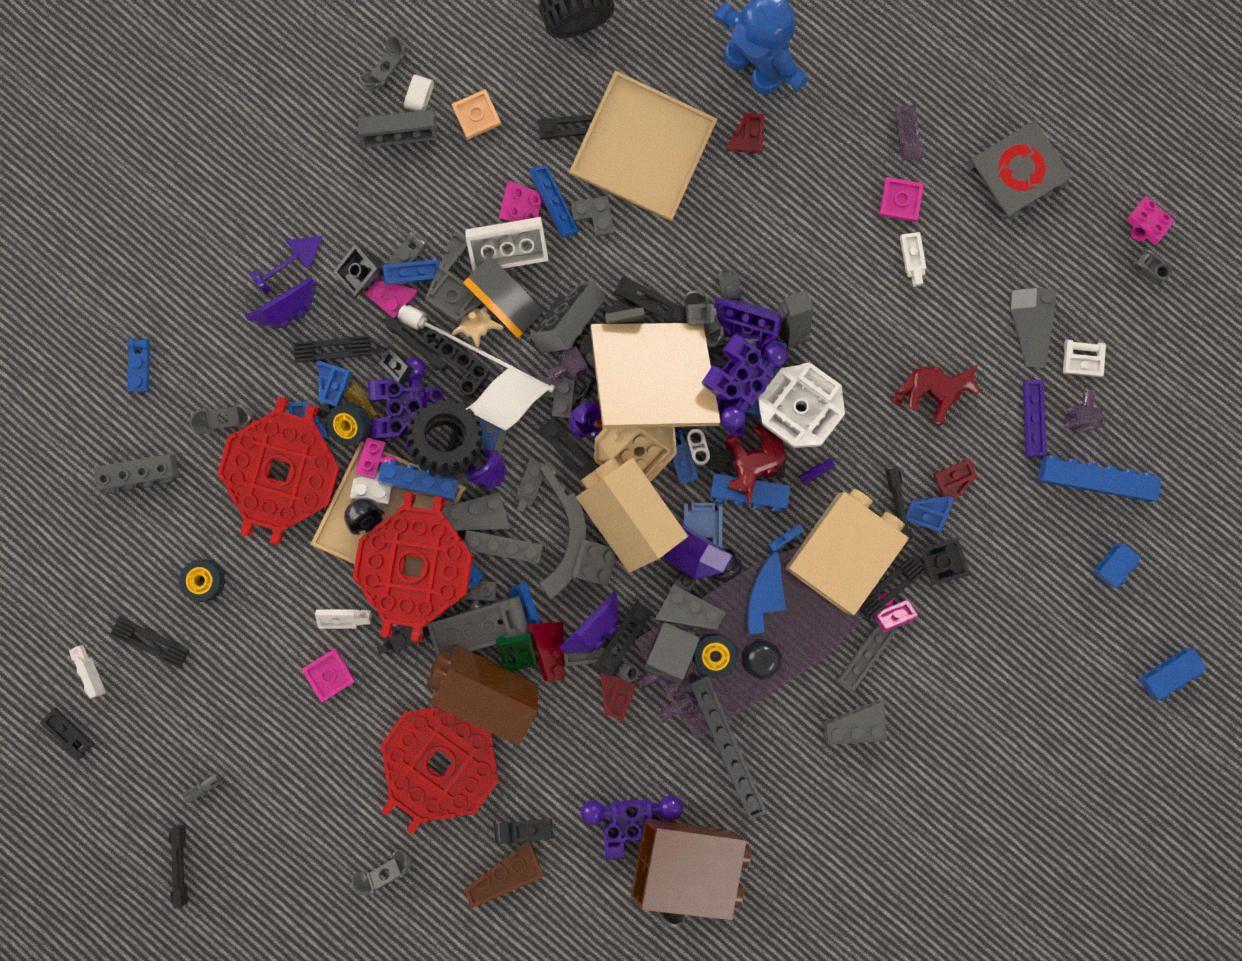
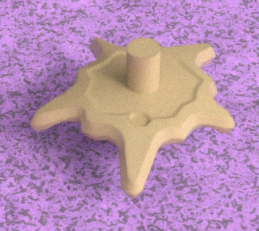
[452,307,503,347]

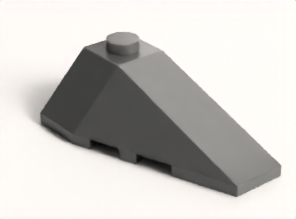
[1010,288,1056,369]

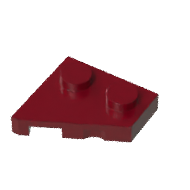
[726,113,765,153]

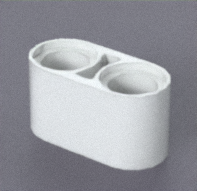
[404,75,434,111]
[686,429,710,466]

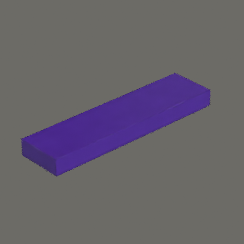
[1023,380,1047,457]

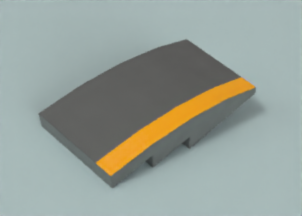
[463,255,544,339]

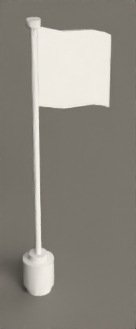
[398,305,555,431]

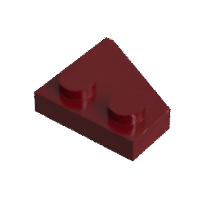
[933,458,977,507]
[601,672,637,721]

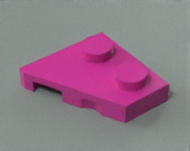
[365,280,419,319]

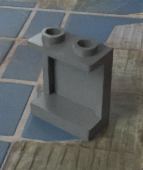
[644,622,700,684]

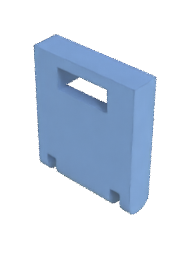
[684,503,722,548]

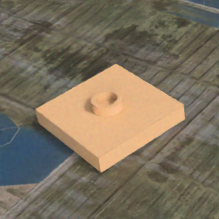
[451,89,501,140]

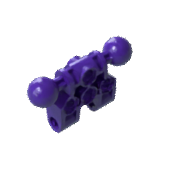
[701,334,788,431]
[368,358,430,453]
[580,796,683,860]

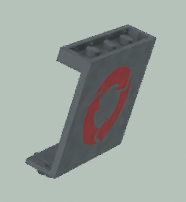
[967,120,1073,221]

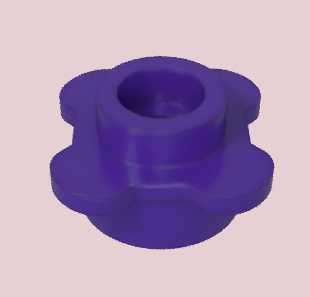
[424,387,443,404]

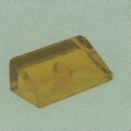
[344,383,379,420]

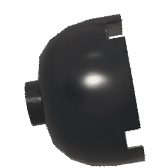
[344,497,385,535]
[742,640,782,679]

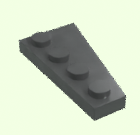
[442,492,510,531]

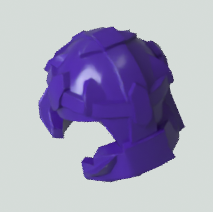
[569,401,601,441]
[466,449,506,489]

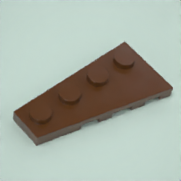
[464,841,544,908]

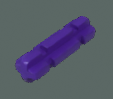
[799,458,835,485]

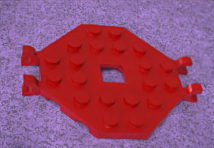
[217,397,340,545]
[352,492,473,642]
[381,707,499,834]

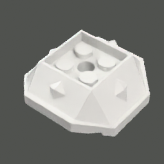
[758,362,845,448]

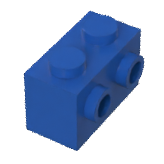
[1092,543,1141,588]

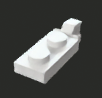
[900,232,926,287]
[315,609,372,629]
[69,645,106,698]

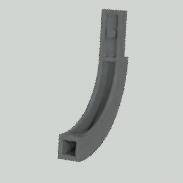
[539,464,586,599]

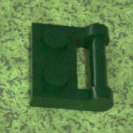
[495,633,537,671]

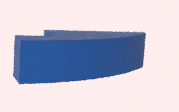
[747,552,786,634]

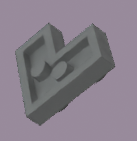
[571,196,614,237]
[537,377,576,418]

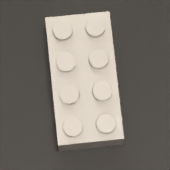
[466,217,549,272]

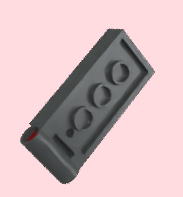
[427,596,530,656]

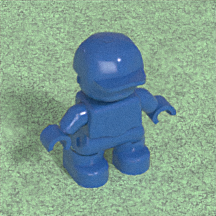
[712,0,808,95]

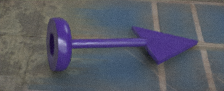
[249,236,323,295]

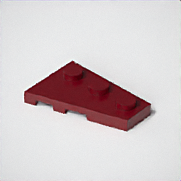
[527,622,565,682]

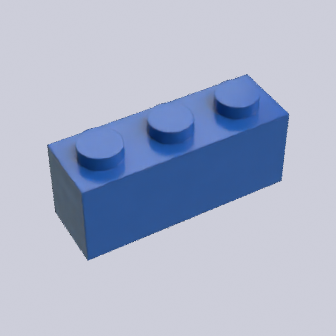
[1138,648,1207,701]

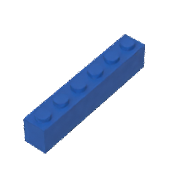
[1037,455,1162,502]

